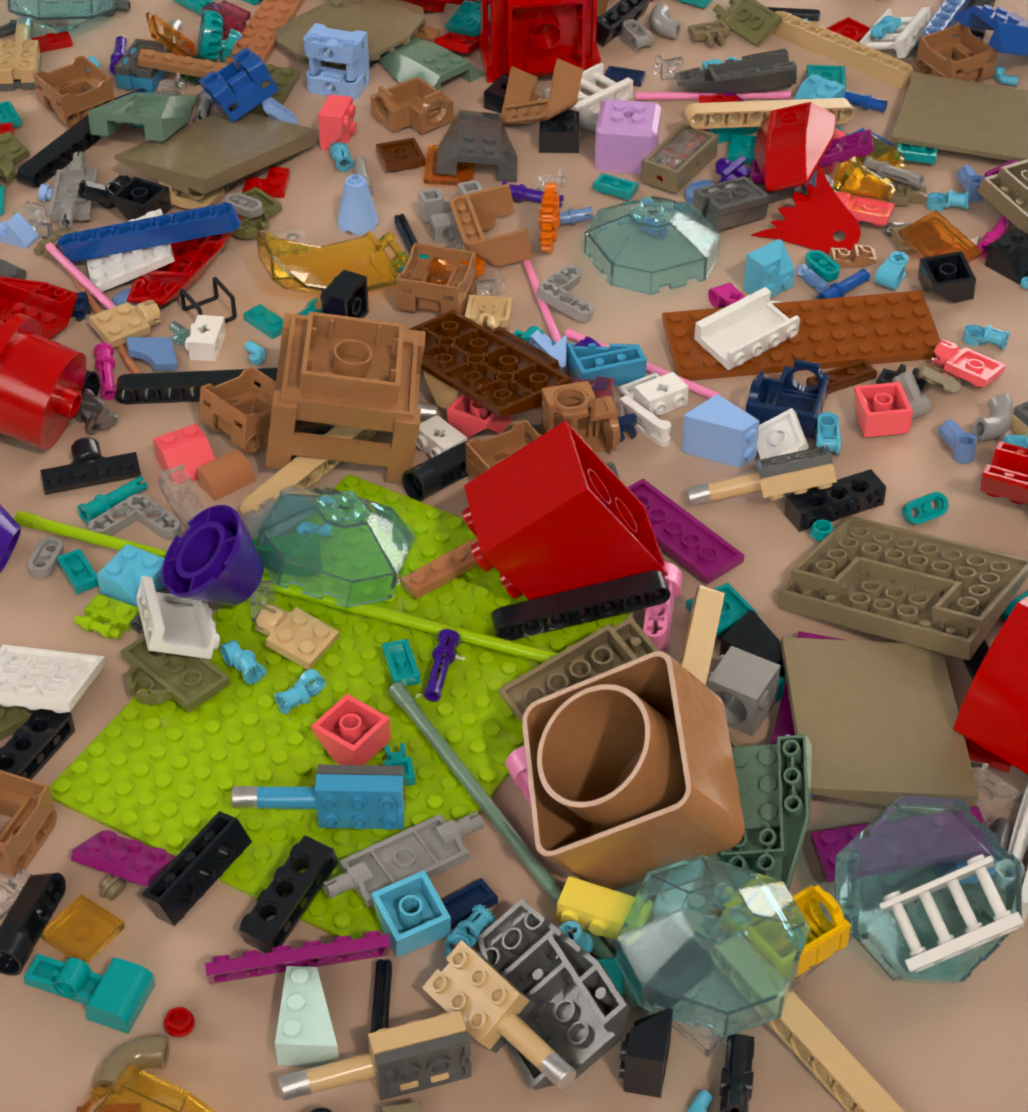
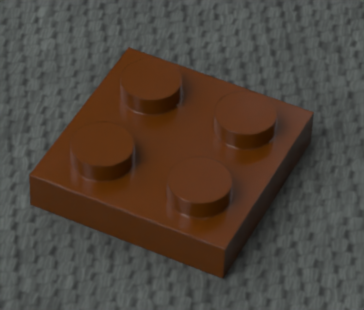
[376,138,426,172]

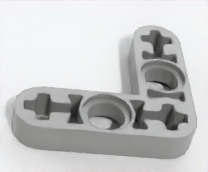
[537,265,593,322]
[88,494,182,540]

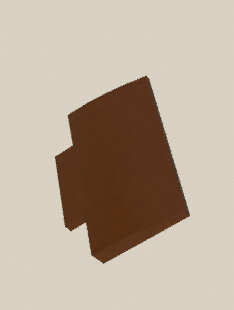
[409,310,572,417]

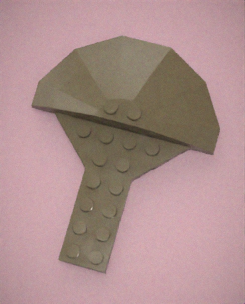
[275,0,426,67]

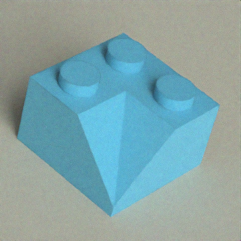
[794,74,846,100]
[744,239,795,298]
[97,544,166,607]
[371,870,451,958]

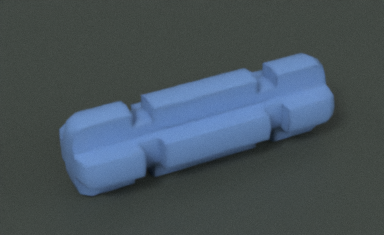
[796,263,829,293]

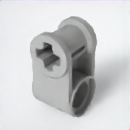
[622,19,654,52]

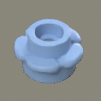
[38,184,53,204]

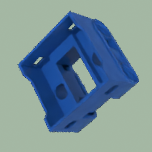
[198,47,279,122]

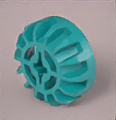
[198,10,223,62]

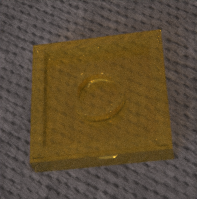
[40,894,125,963]

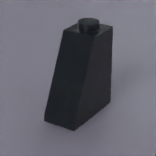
[719,609,785,677]

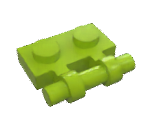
[74,593,139,640]

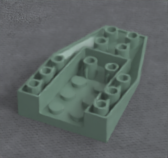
[88,92,197,143]
[706,734,812,910]

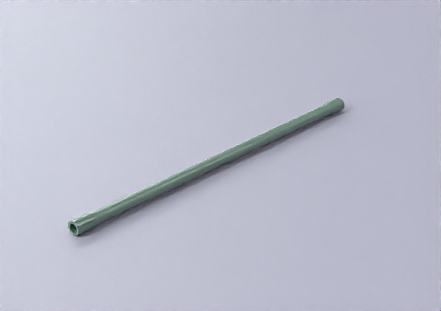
[388,682,648,1008]

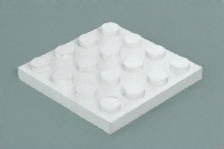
[86,209,175,292]
[0,644,105,713]

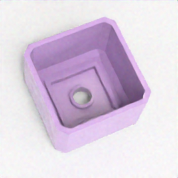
[595,99,661,174]

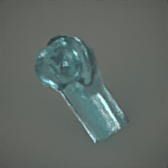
[169,321,190,345]

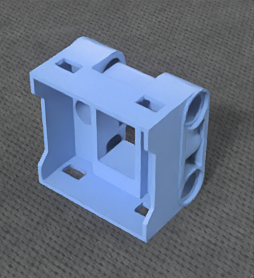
[303,23,370,100]

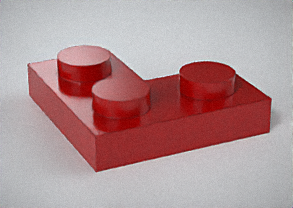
[243,167,290,198]

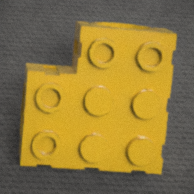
[720,877,851,983]

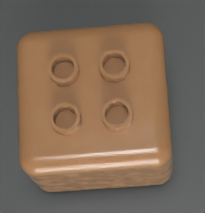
[522,651,745,890]

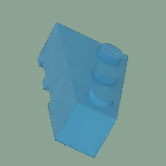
[566,343,647,391]

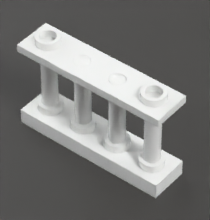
[859,7,931,58]
[545,63,633,114]
[879,854,1024,975]

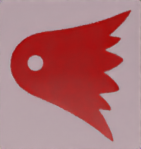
[751,165,861,254]

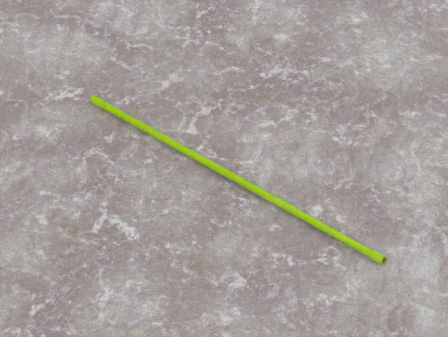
[14,511,559,663]

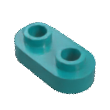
[805,250,840,282]
[902,492,949,525]

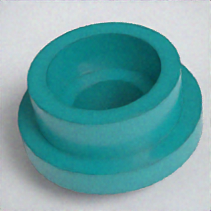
[810,520,834,542]

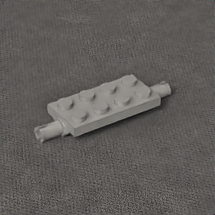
[47,152,99,228]
[322,811,484,908]

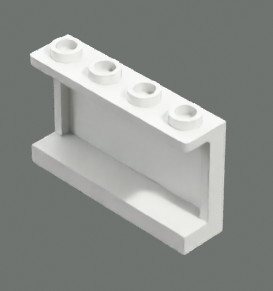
[694,287,800,370]
[136,576,220,659]

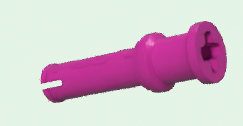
[977,214,1012,258]
[93,343,116,400]

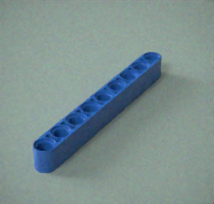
[57,203,241,262]

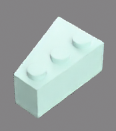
[275,966,339,1067]

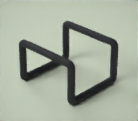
[180,277,237,323]

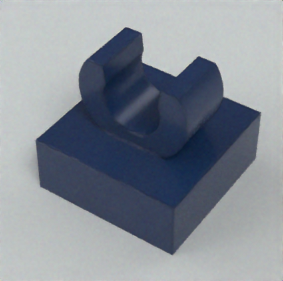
[70,291,91,320]
[618,413,638,442]

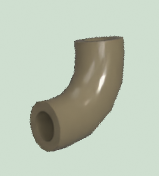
[93,1036,170,1098]

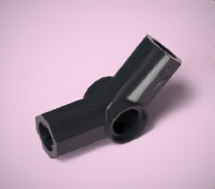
[78,175,131,209]
[719,1034,755,1112]

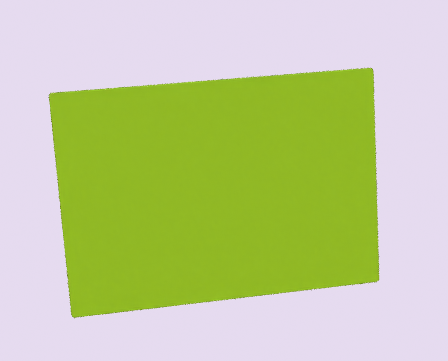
[49,475,633,940]

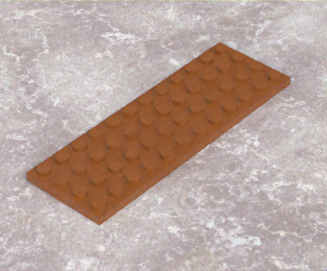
[662,290,941,381]

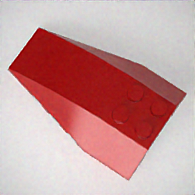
[127,215,242,305]
[980,441,1028,504]

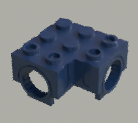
[745,359,830,438]

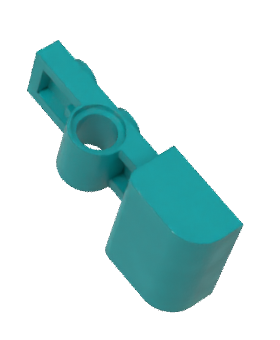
[24,954,155,1034]

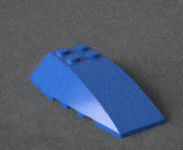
[954,4,1028,57]

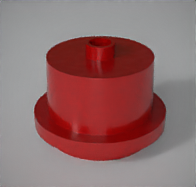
[0,313,87,450]

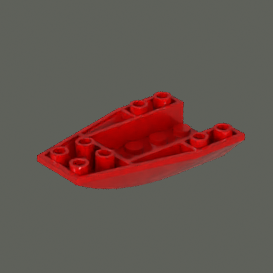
[754,102,837,192]
[0,276,78,339]

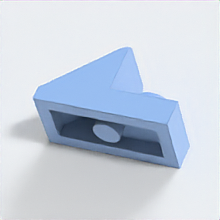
[262,96,298,125]
[0,213,39,249]
[529,330,567,373]

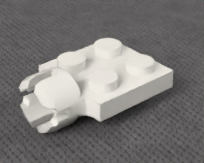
[757,408,809,459]

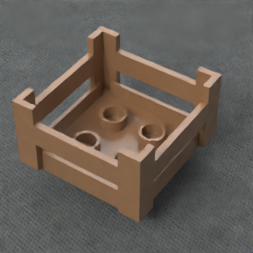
[265,311,425,484]

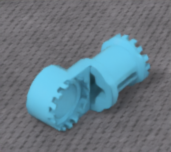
[330,142,354,172]
[926,190,970,212]
[963,324,1010,350]
[220,640,266,685]
[274,669,326,715]
[445,904,496,957]

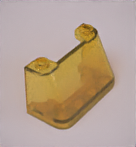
[831,129,905,200]

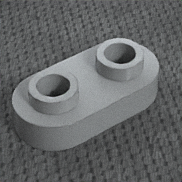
[225,193,263,219]
[27,537,64,578]

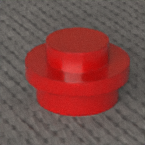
[164,1007,195,1037]

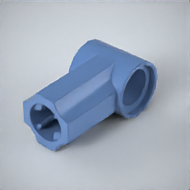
[956,165,985,202]
[938,419,977,464]

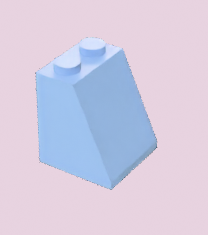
[682,394,759,468]

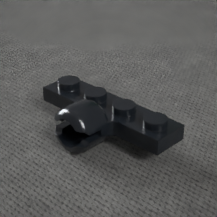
[40,437,141,495]

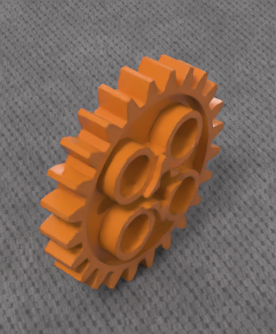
[539,183,560,253]

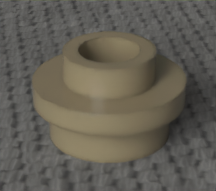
[100,874,127,901]

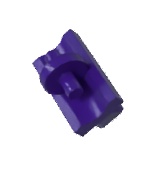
[715,156,751,184]

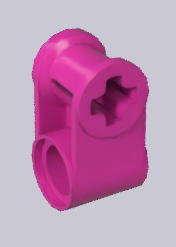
[708,283,745,308]

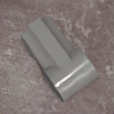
[892,371,931,419]

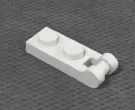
[619,395,671,447]

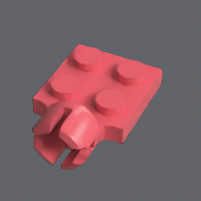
[835,191,895,226]
[932,340,1006,388]

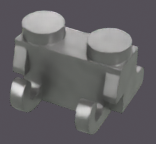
[74,389,118,435]

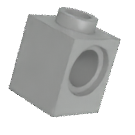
[430,212,460,245]

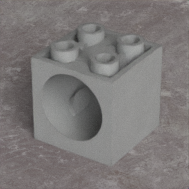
[706,646,780,737]

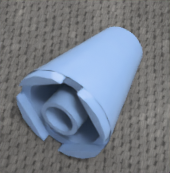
[337,174,379,235]

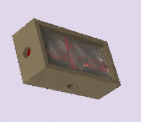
[641,123,718,194]

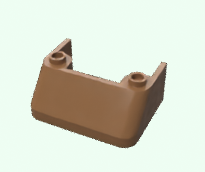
[501,59,584,126]
[450,183,532,267]

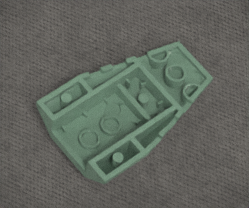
[375,37,484,90]

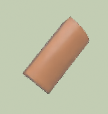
[197,449,256,501]

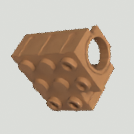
[370,77,454,134]
[541,381,620,453]

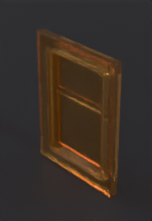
[146,12,199,59]
[424,145,475,186]
[899,210,983,263]

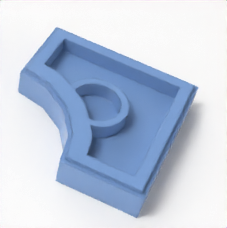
[125,337,178,371]

